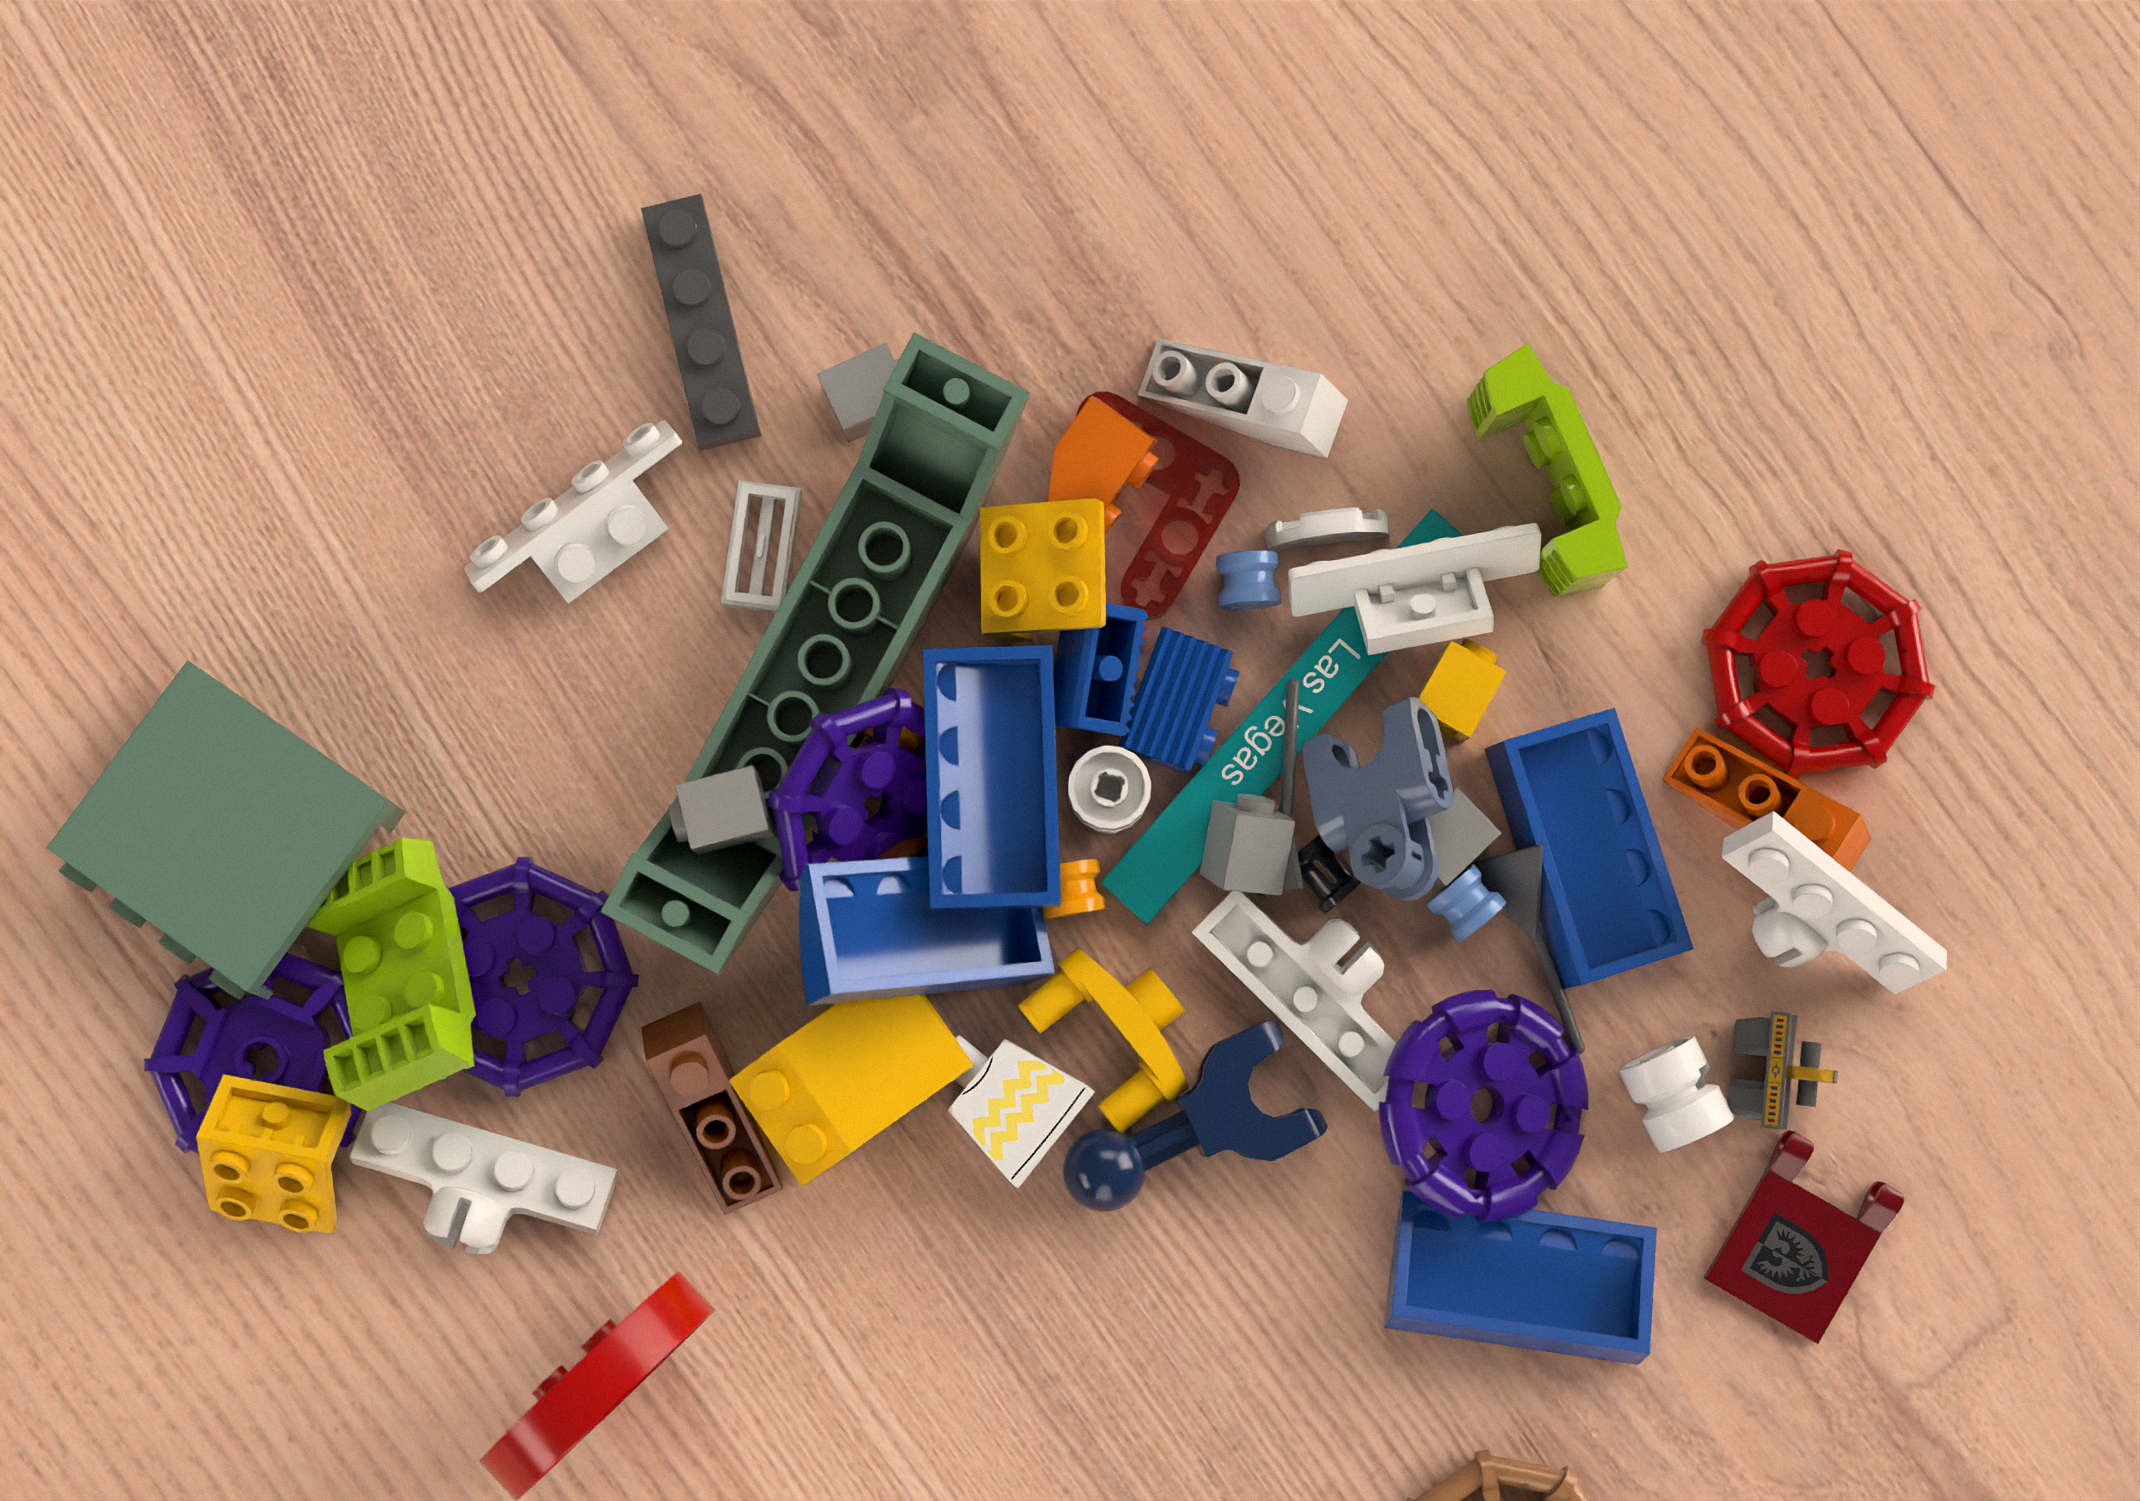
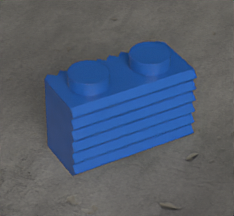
[1053,602,1149,736]
[1118,626,1240,776]

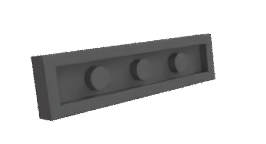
[641,194,762,451]

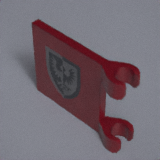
[1704,1130,1904,1344]

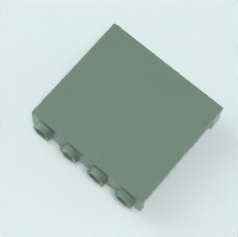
[46,660,406,1000]

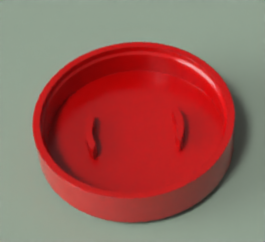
[479,1271,715,1501]

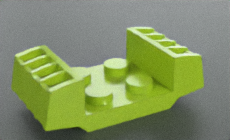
[1467,343,1628,597]
[306,838,476,1112]

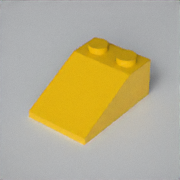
[728,994,974,1187]

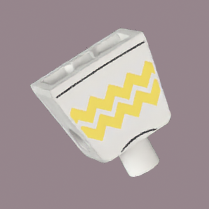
[948,1035,1095,1188]

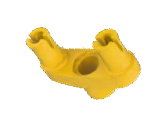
[1017,948,1189,1133]

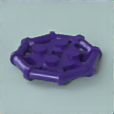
[767,688,928,891]
[445,857,639,1097]
[144,952,362,1154]

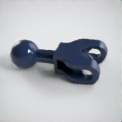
[1063,1021,1328,1212]

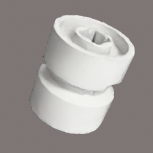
[1068,746,1151,834]
[1618,1036,1734,1153]

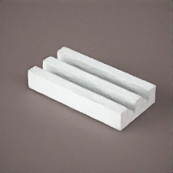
[721,480,802,613]

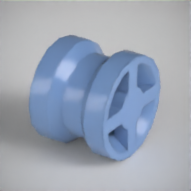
[1216,550,1281,610]
[1425,864,1507,943]

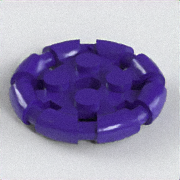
[1379,990,1589,1222]

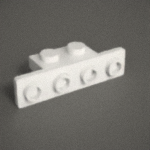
[464,420,682,604]
[1288,523,1542,655]

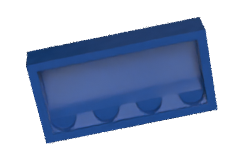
[923,645,1061,909]
[1484,708,1694,989]
[799,856,1055,1006]
[1384,1191,1657,1365]

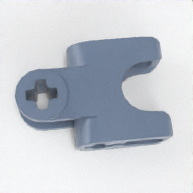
[1302,697,1454,901]

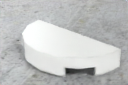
[1264,508,1390,551]

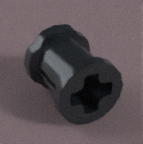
[1298,834,1361,914]

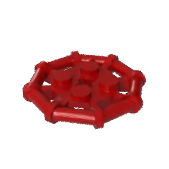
[1701,549,1935,780]

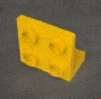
[980,498,1106,643]
[196,1074,351,1234]

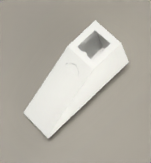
[1138,338,1348,458]

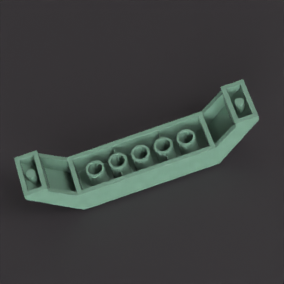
[601,332,1030,974]

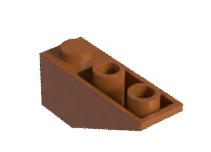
[641,1001,783,1215]

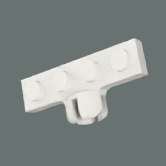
[1722,811,1947,995]
[1192,891,1397,1112]
[350,1102,618,1254]

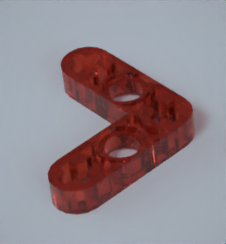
[1076,391,1240,621]

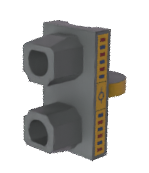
[1728,1011,1838,1130]

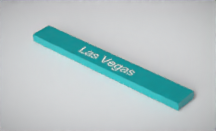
[1100,508,1464,925]

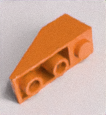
[1047,396,1159,536]
[1662,727,1872,872]

